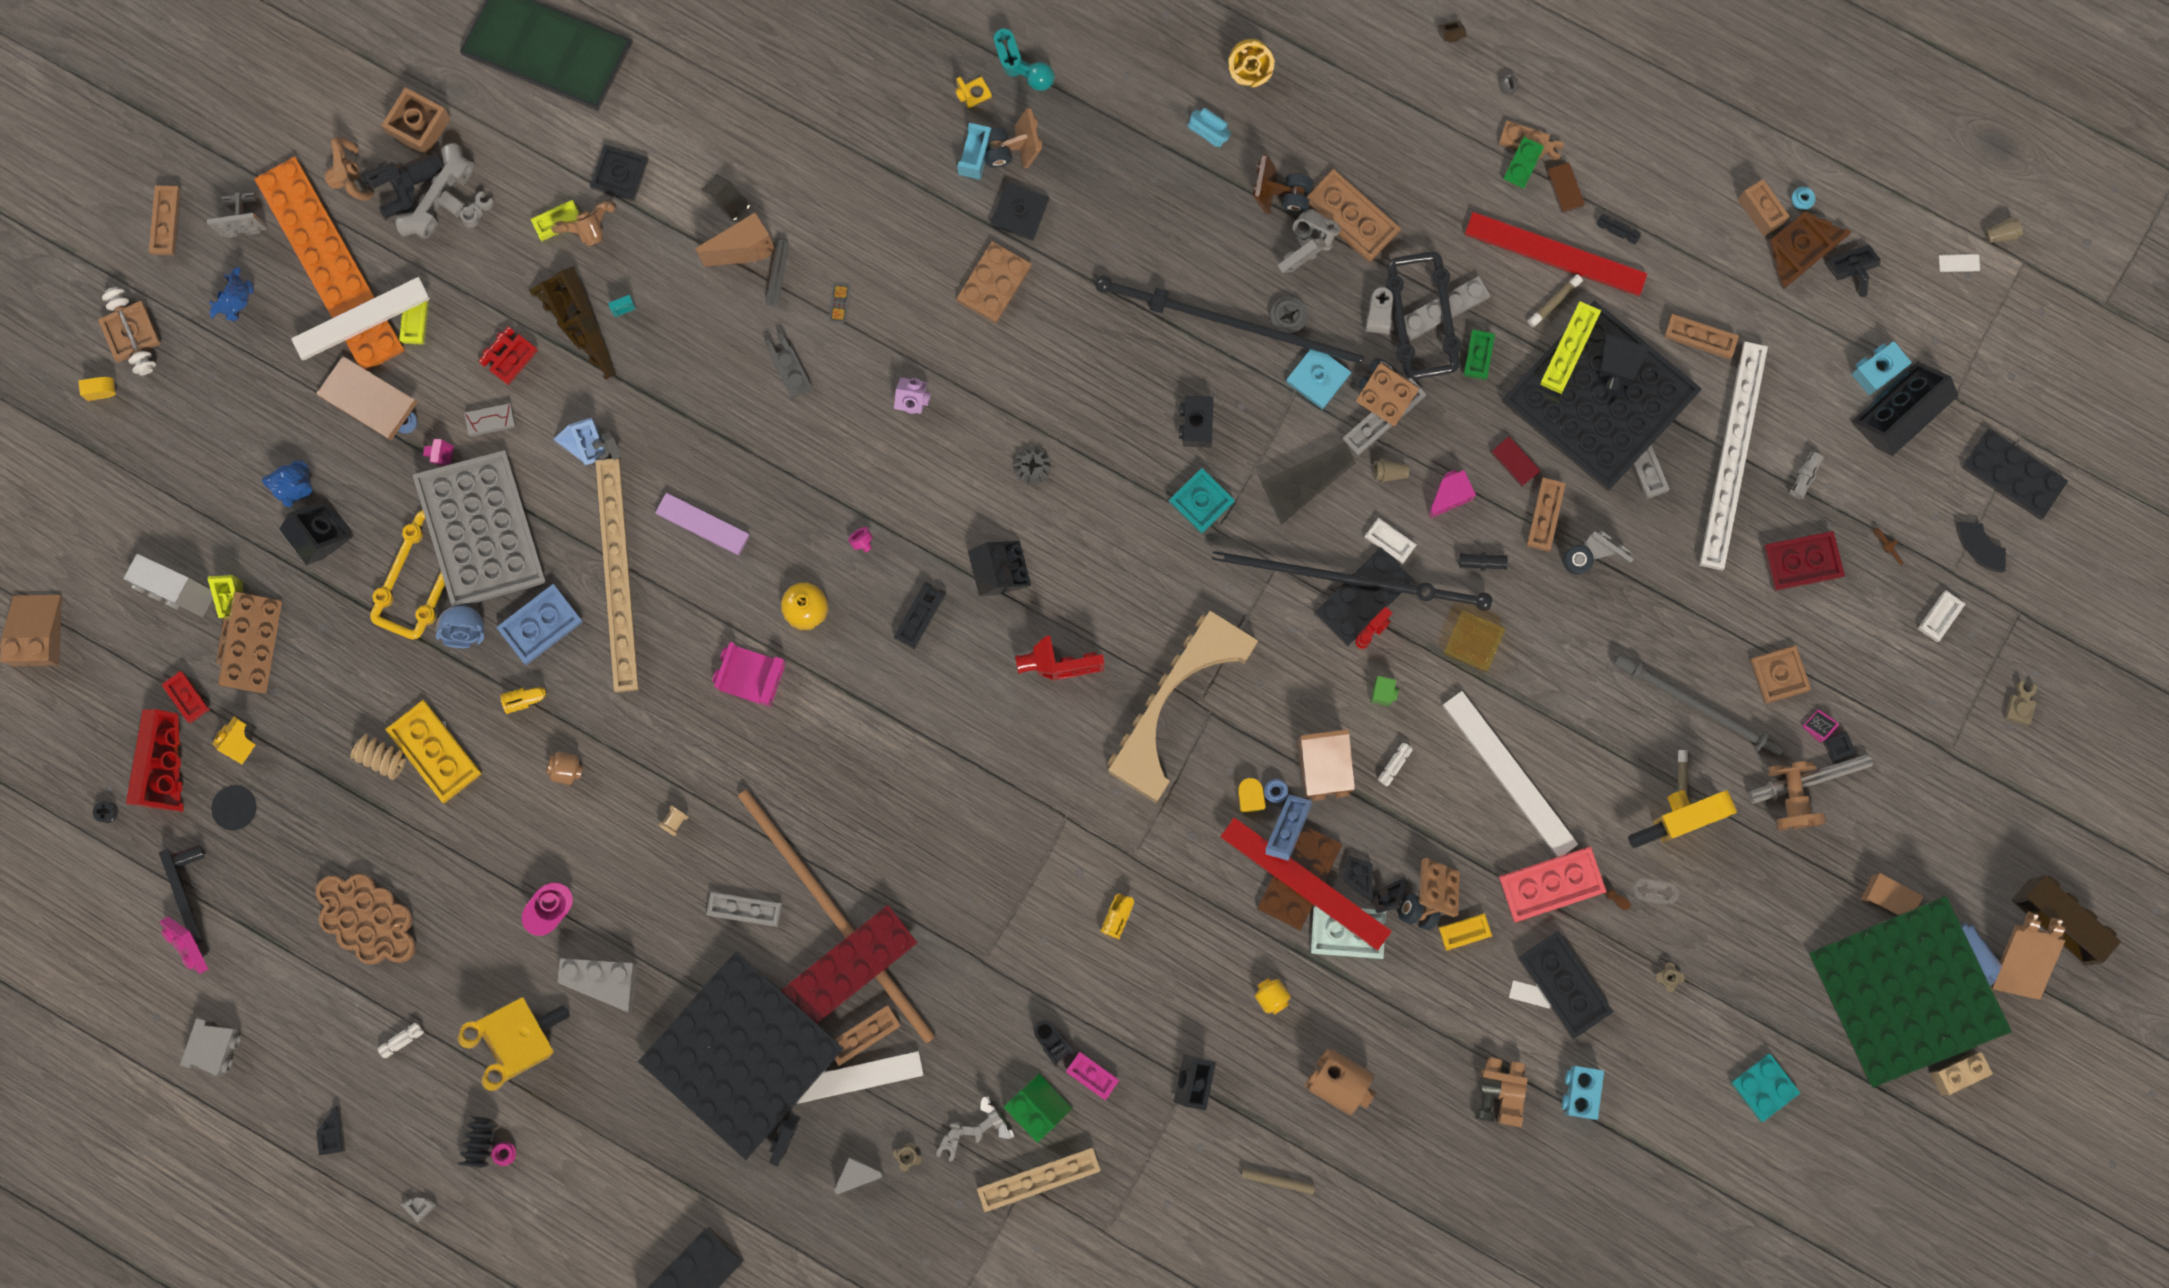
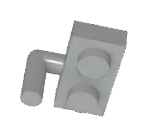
[1278,236,1327,273]

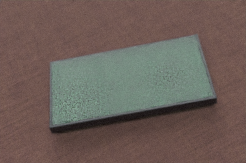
[460,0,633,111]

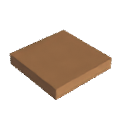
[1749,645,1811,704]

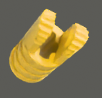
[500,686,547,714]
[1100,893,1134,940]

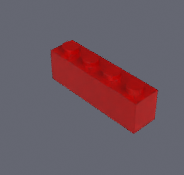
[126,709,184,812]

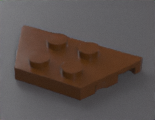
[1768,212,1852,290]

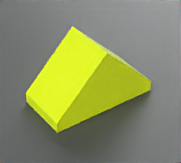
[208,575,243,618]

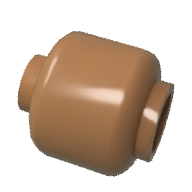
[546,751,583,785]

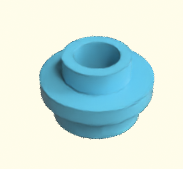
[1792,187,1815,210]

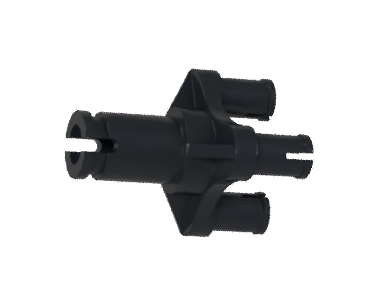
[359,151,443,220]

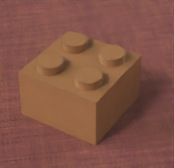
[381,87,451,155]

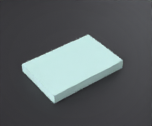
[1311,906,1386,959]

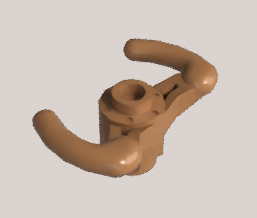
[324,137,374,201]
[551,201,616,246]

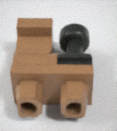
[1475,1057,1528,1127]

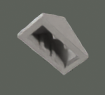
[834,1158,884,1195]

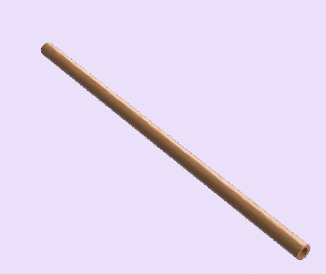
[738,789,936,1044]

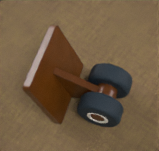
[1253,155,1313,214]

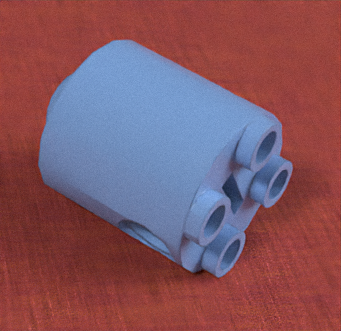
[1961,922,2002,986]

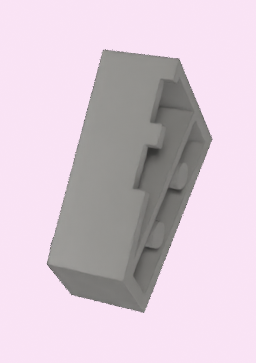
[123,554,213,618]
[558,958,637,1013]

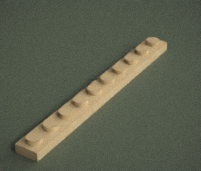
[595,458,639,693]

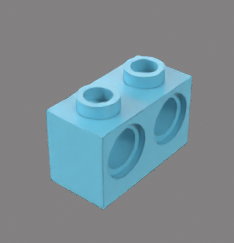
[1562,1066,1604,1120]

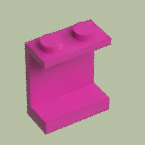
[712,642,786,708]

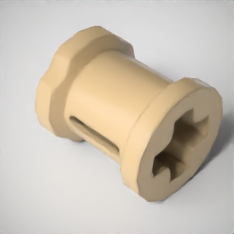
[658,805,689,836]

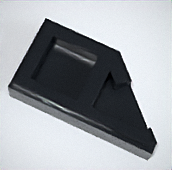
[316,1106,345,1155]

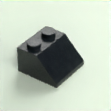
[279,500,353,565]

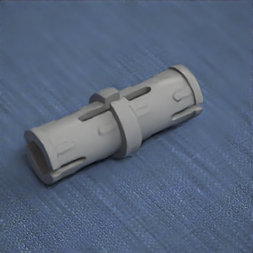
[1789,451,1824,499]

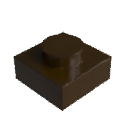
[1438,20,1467,42]

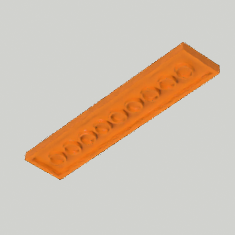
[255,157,405,371]

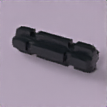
[1597,214,1641,244]

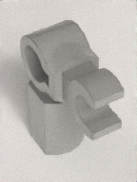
[438,190,494,228]

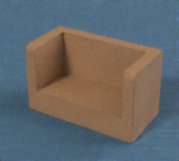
[1738,179,1790,237]
[1861,873,1923,916]

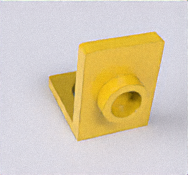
[955,77,992,109]

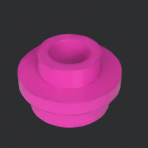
[491,1141,517,1166]

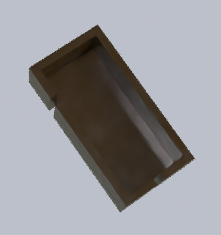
[2011,875,2122,966]

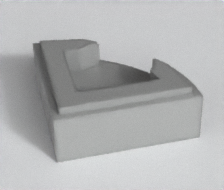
[401,1197,437,1223]

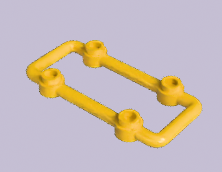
[370,510,445,640]

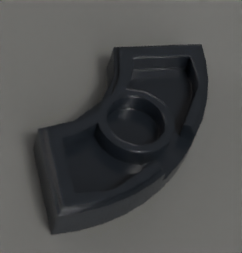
[1957,522,2006,573]

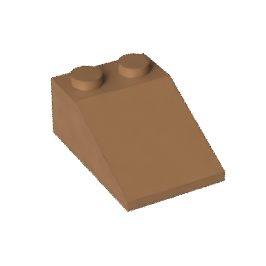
[695,213,775,267]
[0,595,62,666]

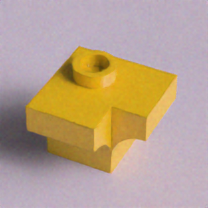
[212,716,256,764]

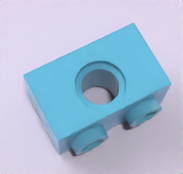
[1852,341,1912,396]

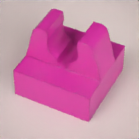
[423,439,454,467]

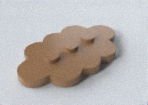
[315,874,416,965]

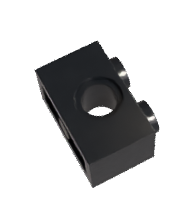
[1179,395,1214,448]
[1174,1054,1216,1111]

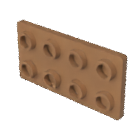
[215,592,282,694]

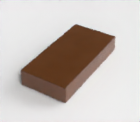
[1546,162,1585,213]

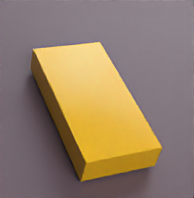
[1438,913,1492,951]

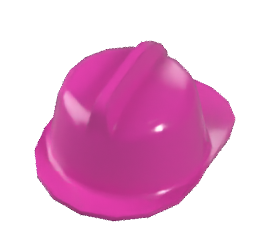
[521,882,573,936]

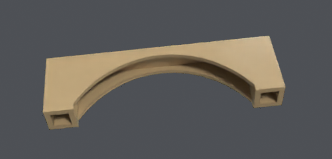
[1107,611,1258,804]

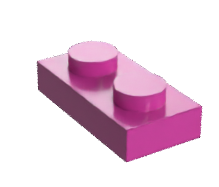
[1066,1052,1119,1100]

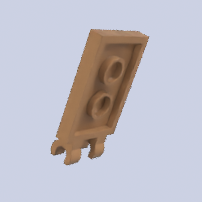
[1991,912,2065,1000]

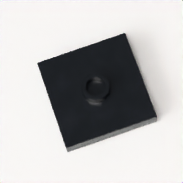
[990,182,1050,241]

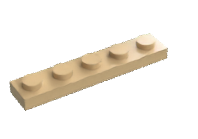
[977,1148,1100,1212]

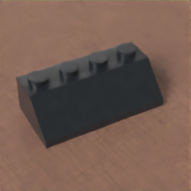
[1851,361,1959,456]
[647,1227,743,1288]

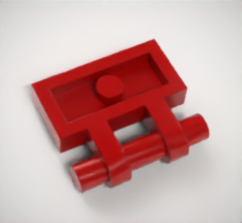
[478,326,538,386]
[1355,607,1393,650]

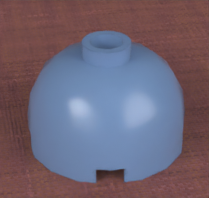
[436,606,484,648]

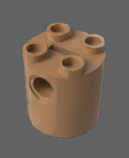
[1304,1048,1376,1116]

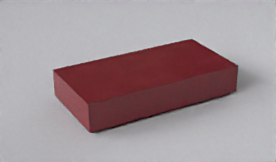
[1491,436,1540,487]

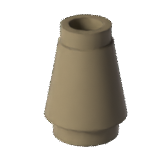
[1985,217,2023,243]
[1373,459,1409,483]

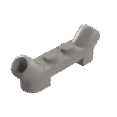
[395,143,474,239]

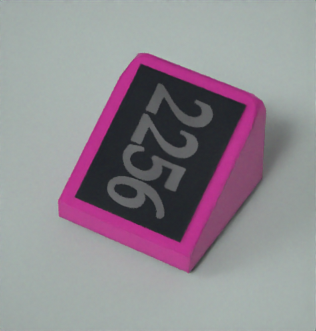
[1802,709,1839,743]

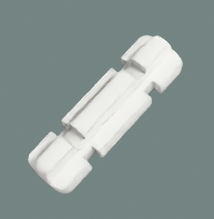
[1378,743,1413,786]
[377,1023,424,1058]

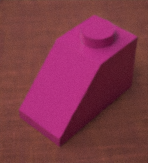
[1428,470,1476,519]

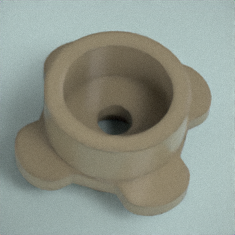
[1655,963,1685,992]
[893,1142,922,1171]

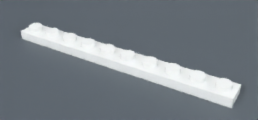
[1699,342,1768,571]

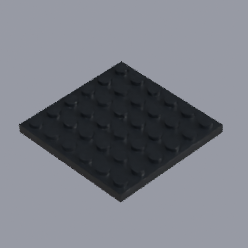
[1502,300,1702,492]
[638,951,845,1160]

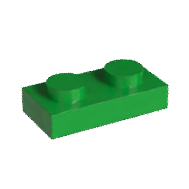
[1503,137,1545,189]
[1463,329,1495,380]

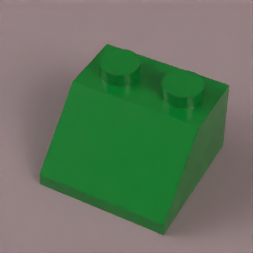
[1003,1074,1073,1143]

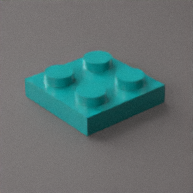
[1168,468,1235,535]
[1730,1054,1800,1123]

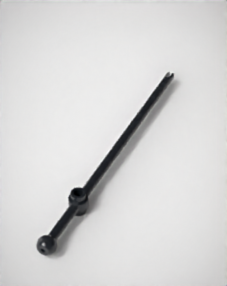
[1095,275,1364,363]
[1211,551,1492,611]

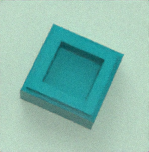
[608,295,636,317]

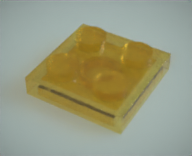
[1443,610,1506,673]

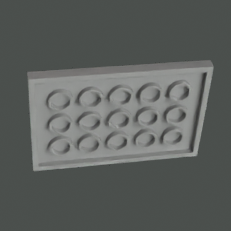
[412,450,545,607]

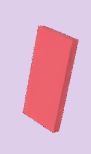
[1498,846,1606,922]

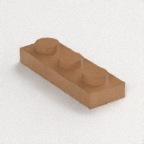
[149,186,181,255]
[1664,314,1739,359]
[1526,478,1566,552]
[835,1005,901,1066]

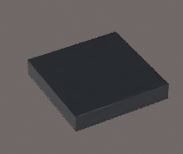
[590,144,649,202]

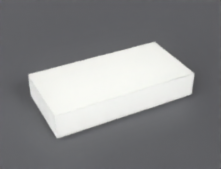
[1364,518,1417,564]
[1917,590,1965,642]

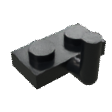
[1826,244,1881,297]
[769,1113,801,1167]

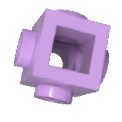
[894,377,931,414]

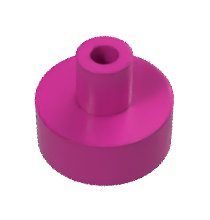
[848,527,873,552]

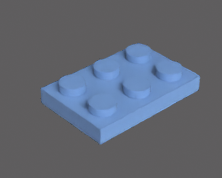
[496,584,583,665]

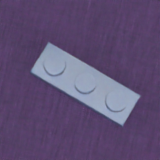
[1266,795,1312,861]

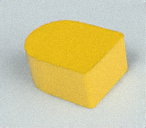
[78,377,116,401]
[1238,778,1265,813]

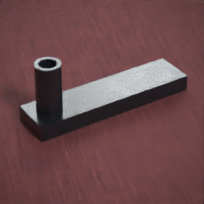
[158,844,205,944]

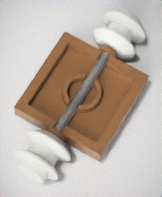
[98,287,161,375]

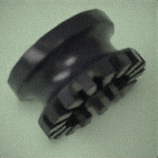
[93,801,118,823]

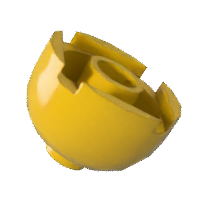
[1229,39,1274,87]
[781,582,828,630]

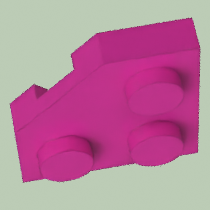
[159,916,208,974]

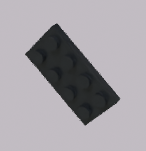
[1961,429,2068,520]
[1314,547,1414,647]
[1517,931,1614,1039]

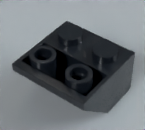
[968,541,1031,596]

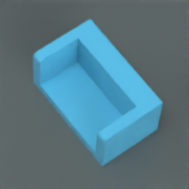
[957,123,991,180]

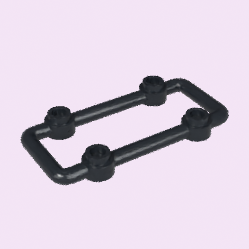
[1385,252,1461,379]

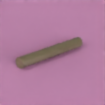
[1241,1168,1315,1195]

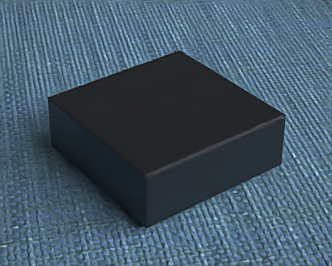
[1823,731,1856,762]

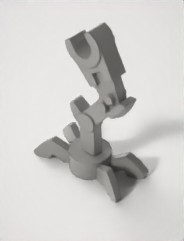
[937,1096,1014,1161]

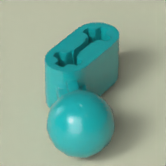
[994,29,1055,91]

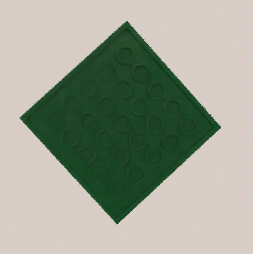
[1809,895,2012,1088]

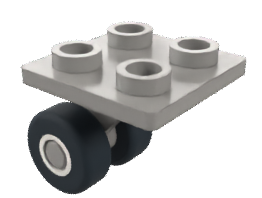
[1563,531,1633,575]

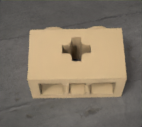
[1929,1052,1993,1095]

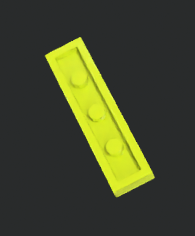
[1540,301,1601,394]

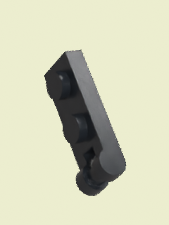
[894,581,947,650]

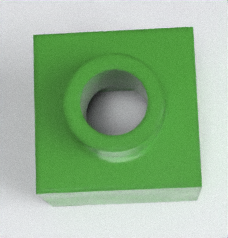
[1370,676,1399,706]

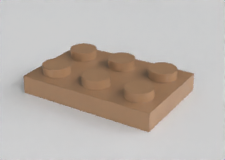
[956,242,1032,324]

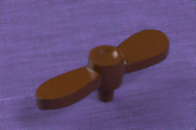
[1873,527,1904,566]
[1603,884,1631,910]

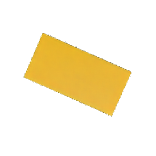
[385,700,482,804]

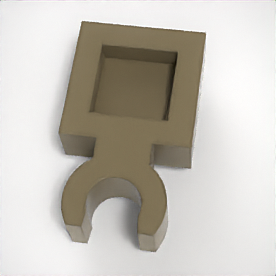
[2004,681,2037,726]

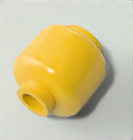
[1255,977,1291,1015]

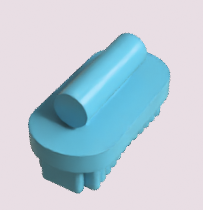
[1188,107,1231,147]

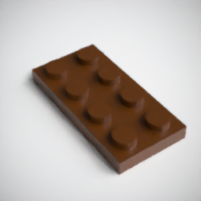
[1257,825,1343,931]

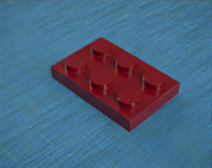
[1763,531,1845,592]

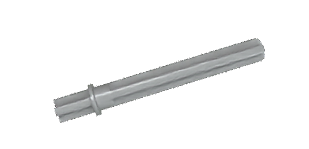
[1748,754,1873,804]

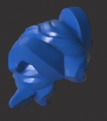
[209,268,254,321]
[262,461,312,507]

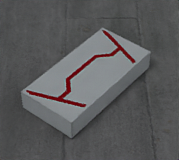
[464,403,516,437]

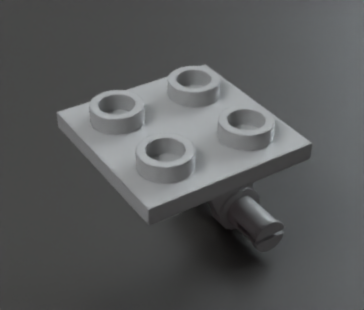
[207,192,267,238]

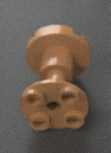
[1768,761,1826,830]

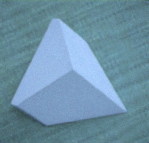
[553,418,607,465]

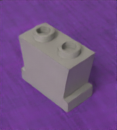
[180,1018,241,1077]

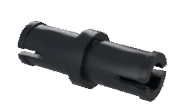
[1459,552,1508,571]

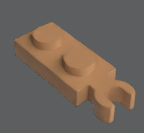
[1499,121,1564,160]

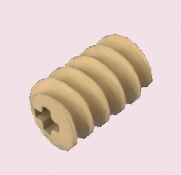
[350,733,406,780]

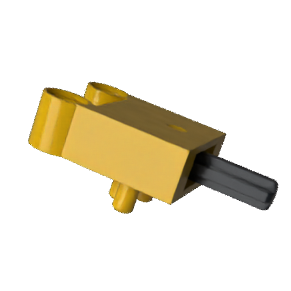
[1628,790,1737,848]
[458,997,570,1091]

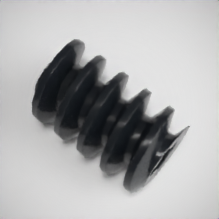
[457,1115,499,1168]

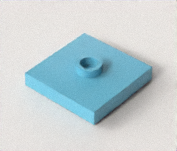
[1286,350,1351,410]

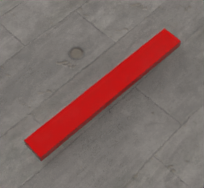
[1464,212,1648,297]
[1220,817,1392,951]

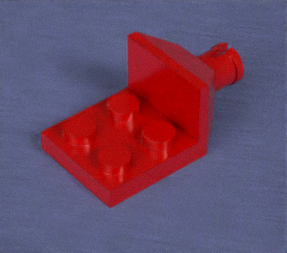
[1015,635,1105,681]

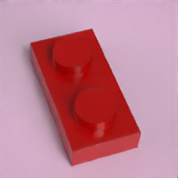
[161,671,210,724]

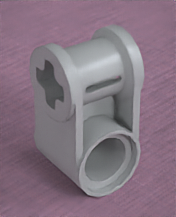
[1293,209,1341,251]
[1366,287,1393,335]

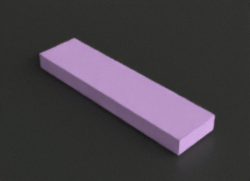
[655,493,750,556]

